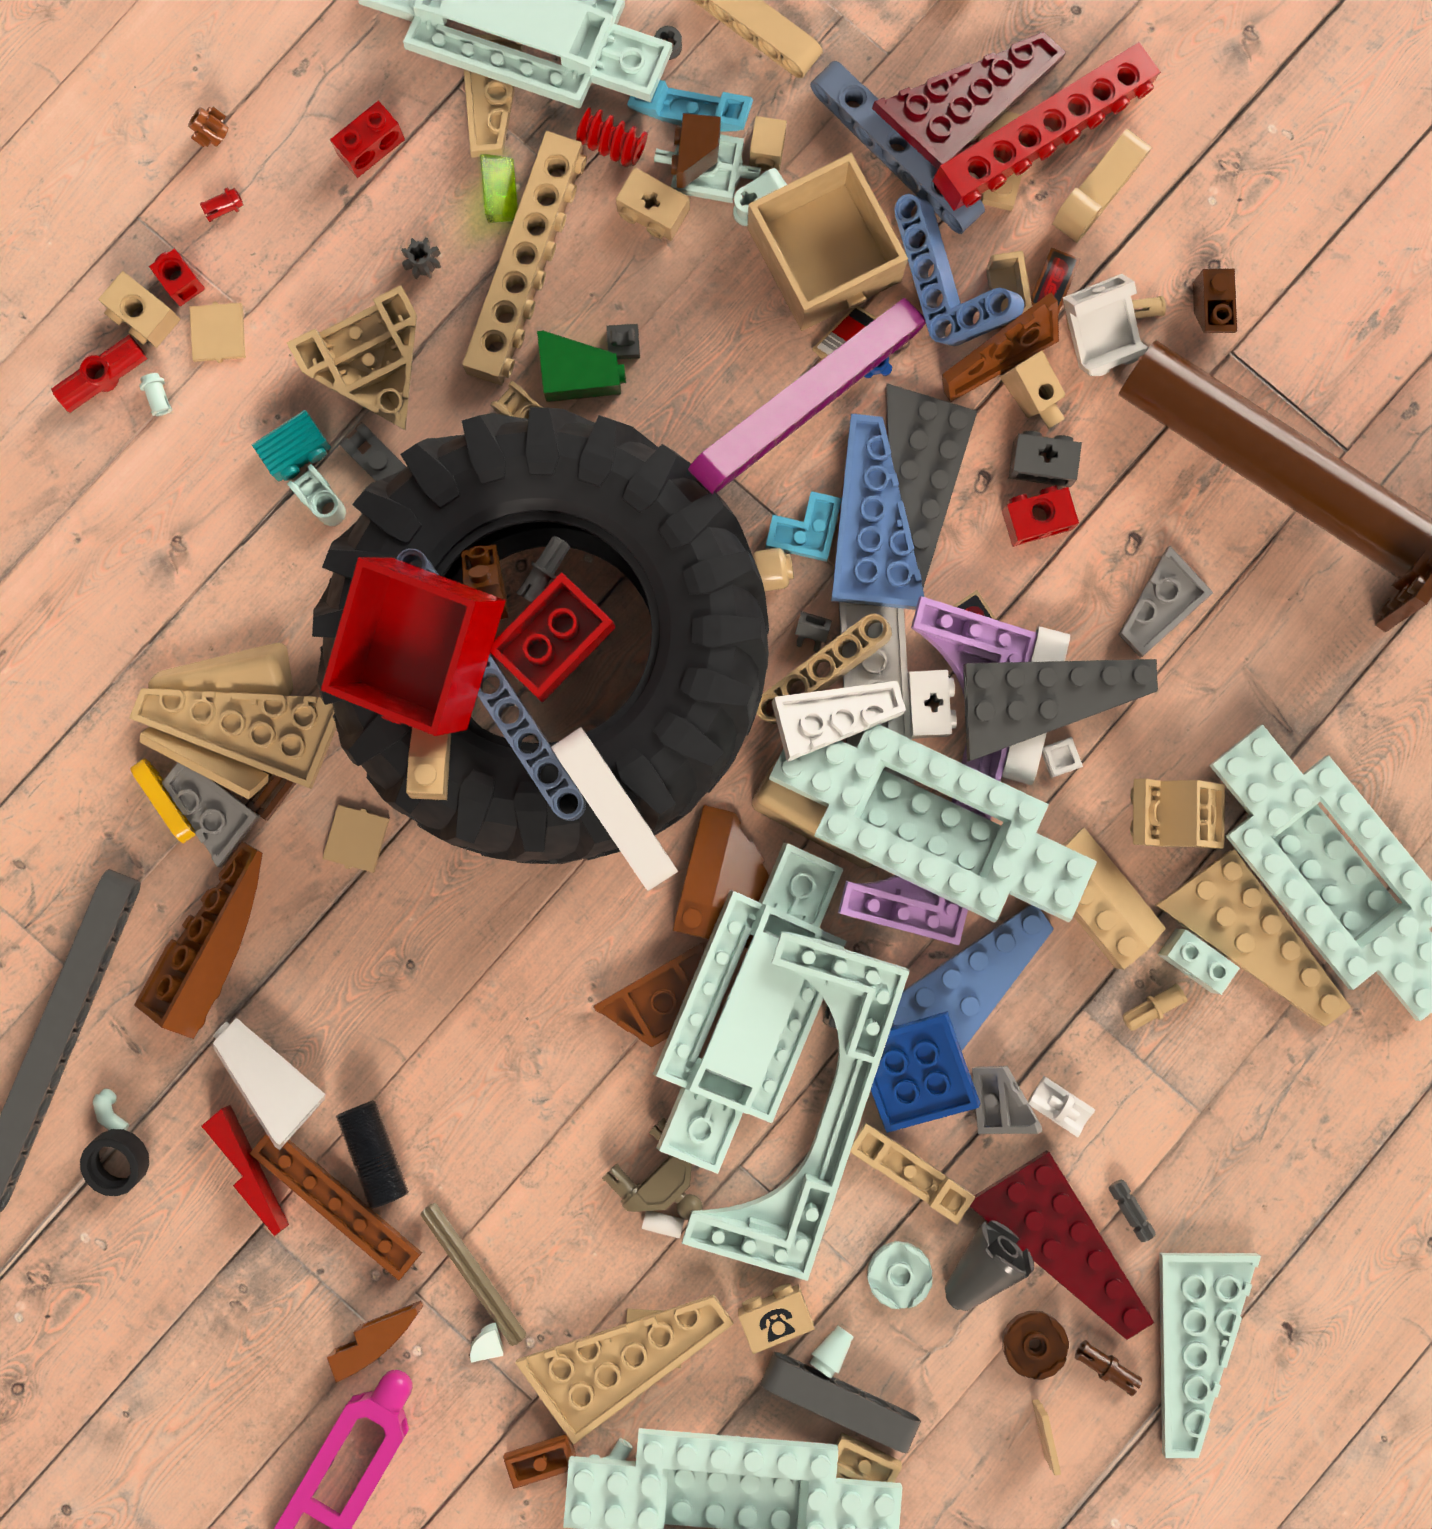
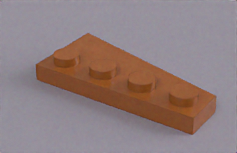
[942,292,1059,402]

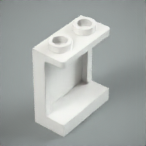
[1063,274,1148,376]

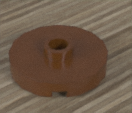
[1002,1311,1069,1380]

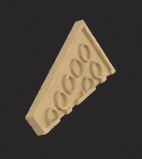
[1154,849,1351,1027]
[515,1294,733,1445]

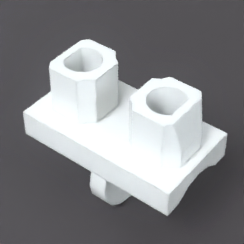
[1028,1076,1095,1137]

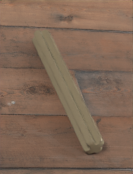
[421,1203,526,1346]

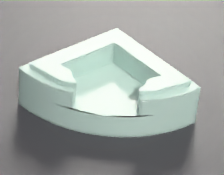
[470,1322,504,1363]

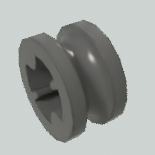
[654,26,682,60]

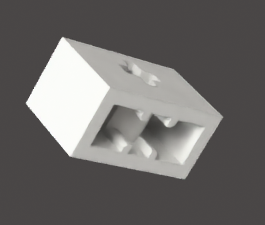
[908,670,957,739]

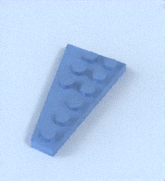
[891,904,1054,1051]

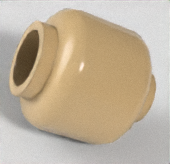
[753,548,794,592]

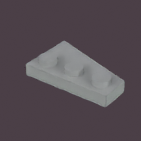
[1119,546,1213,658]

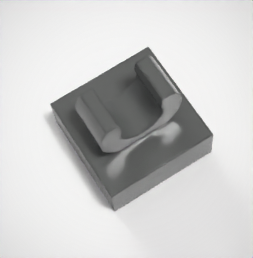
[607,324,640,360]
[795,611,832,652]

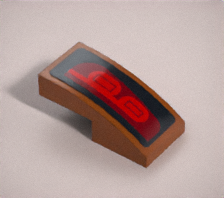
[1031,247,1080,314]

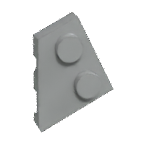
[972,1066,1042,1134]

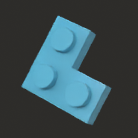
[765,491,842,562]

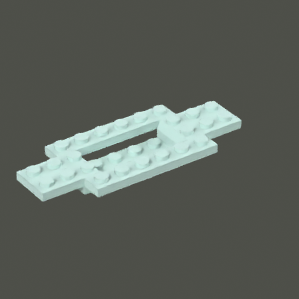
[358,0,672,108]
[769,724,1097,922]
[1209,725,1432,1021]
[653,843,847,1174]
[563,1428,903,1529]

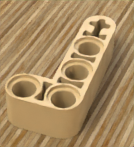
[1052,129,1152,243]

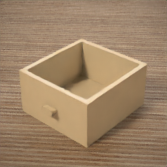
[747,153,908,331]

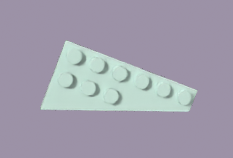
[1159,1253,1261,1458]

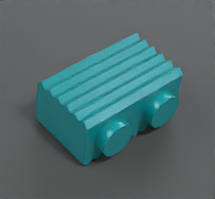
[251,410,331,482]

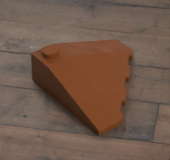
[673,805,770,948]

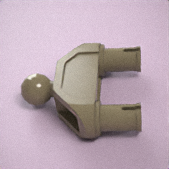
[602,1117,703,1221]

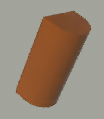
[503,1434,576,1489]

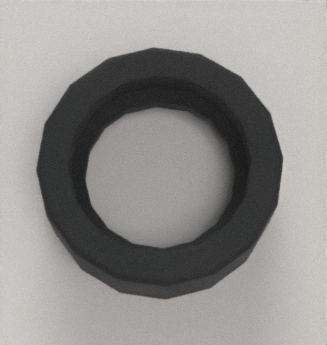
[80,1129,150,1196]

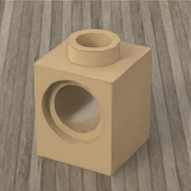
[749,116,787,171]

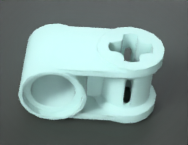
[733,168,787,226]
[287,464,346,526]

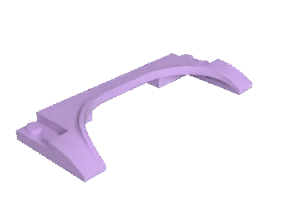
[838,596,1038,945]

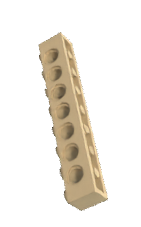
[462,131,587,386]

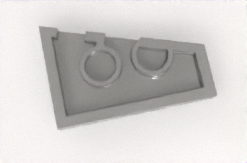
[162,763,260,867]

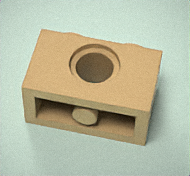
[98,271,181,348]

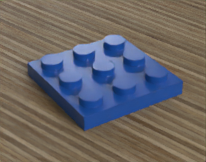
[871,1011,981,1133]

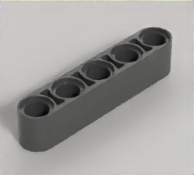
[760,1352,921,1453]

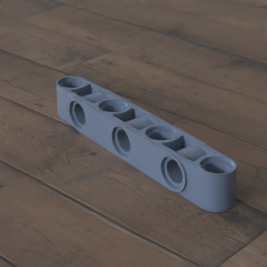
[810,61,985,234]

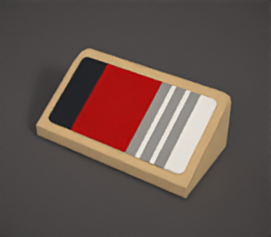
[812,306,876,360]

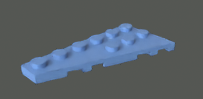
[831,414,925,610]

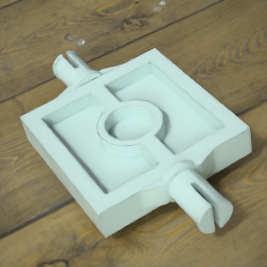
[654,134,761,203]

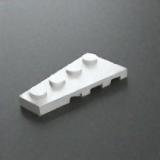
[772,681,906,762]

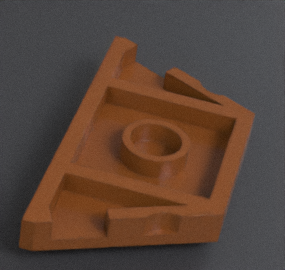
[593,943,704,1048]

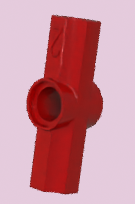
[51,334,148,413]

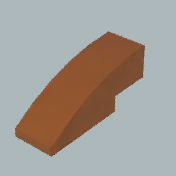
[327,1300,423,1383]

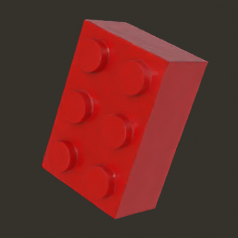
[490,572,615,703]

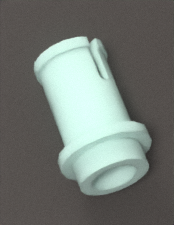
[139,373,172,416]

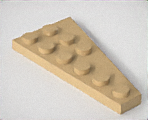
[129,688,336,789]

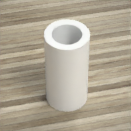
[642,1211,684,1239]

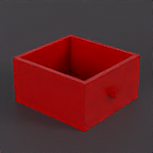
[321,557,506,736]

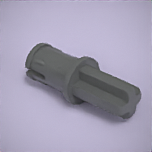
[516,536,570,603]

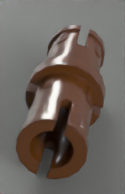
[1075,1340,1142,1396]

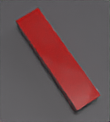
[201,1105,289,1236]

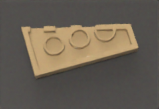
[464,34,523,158]

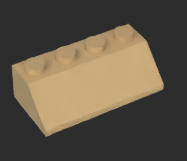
[1062,827,1166,970]

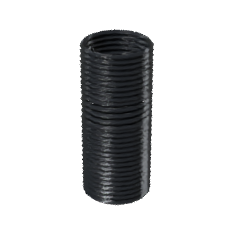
[335,1101,409,1209]

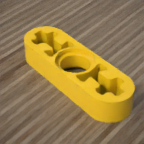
[130,758,196,844]

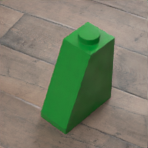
[537,330,626,402]

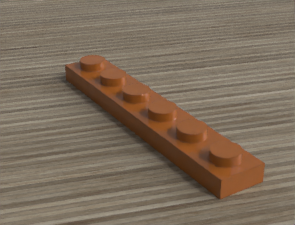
[249,1133,422,1281]

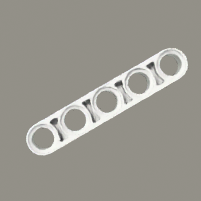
[1002,626,1070,785]
[551,727,678,891]

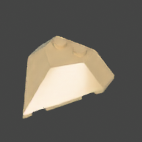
[287,285,417,430]

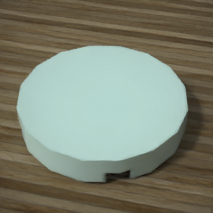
[867,1241,933,1309]

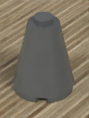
[945,1220,1034,1311]

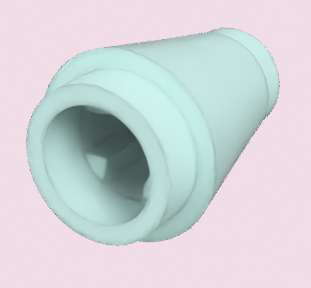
[810,1325,854,1379]

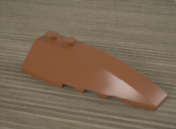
[134,842,263,1039]

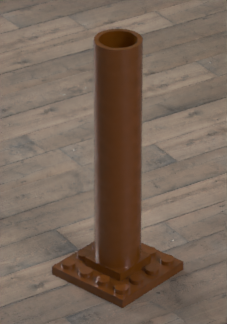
[1119,340,1432,632]

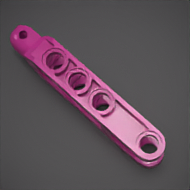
[274,1370,413,1529]

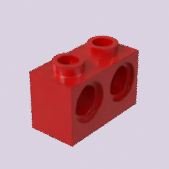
[330,100,405,178]

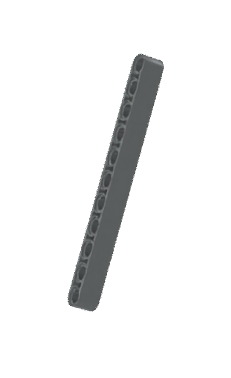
[0,869,141,1212]

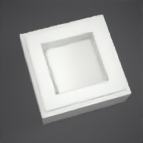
[1042,737,1083,778]

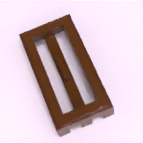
[240,771,296,821]

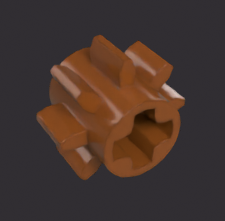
[188,107,229,147]

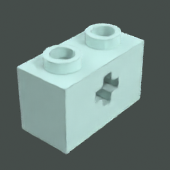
[1158,929,1240,995]

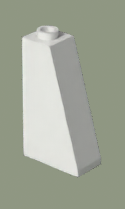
[213,1018,326,1150]

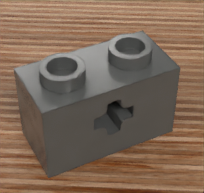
[1008,431,1082,487]

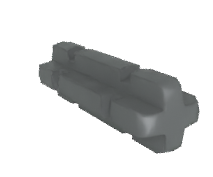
[1109,1179,1156,1242]

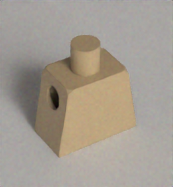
[1000,350,1065,429]

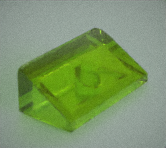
[480,154,518,223]

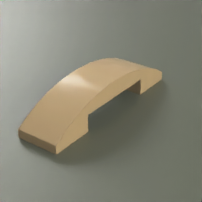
[850,1123,975,1225]

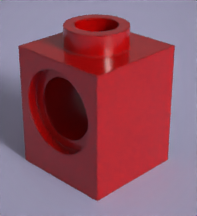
[149,248,205,307]

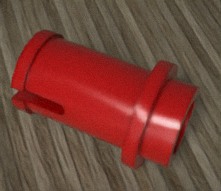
[200,187,244,222]

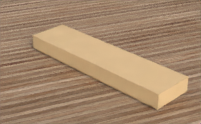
[140,727,269,799]

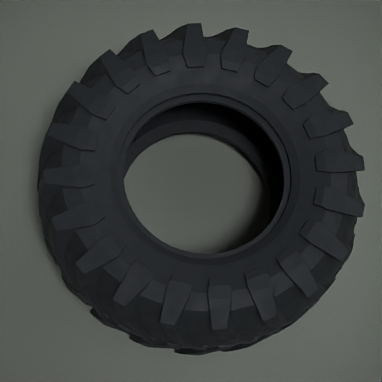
[312,407,769,864]

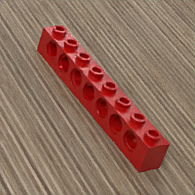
[932,42,1161,211]

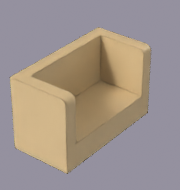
[986,251,1032,329]

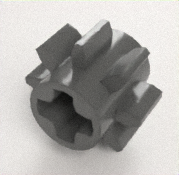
[401,237,441,279]

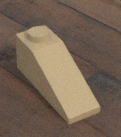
[406,727,451,800]

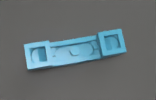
[627,80,753,132]

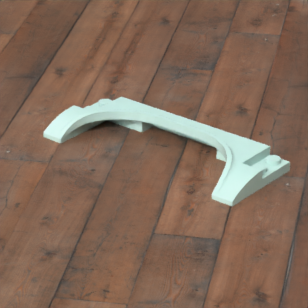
[682,931,910,1281]

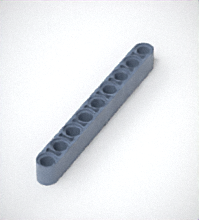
[397,549,586,821]

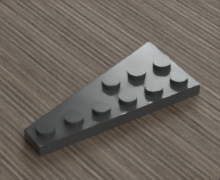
[886,383,977,588]
[963,659,1158,762]

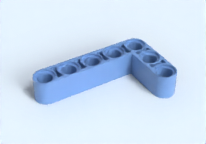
[894,194,1024,346]

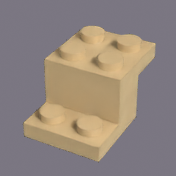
[1130,778,1225,849]

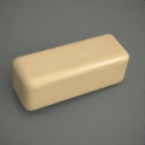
[148,643,293,696]
[752,761,873,869]

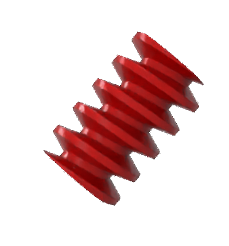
[576,107,648,168]

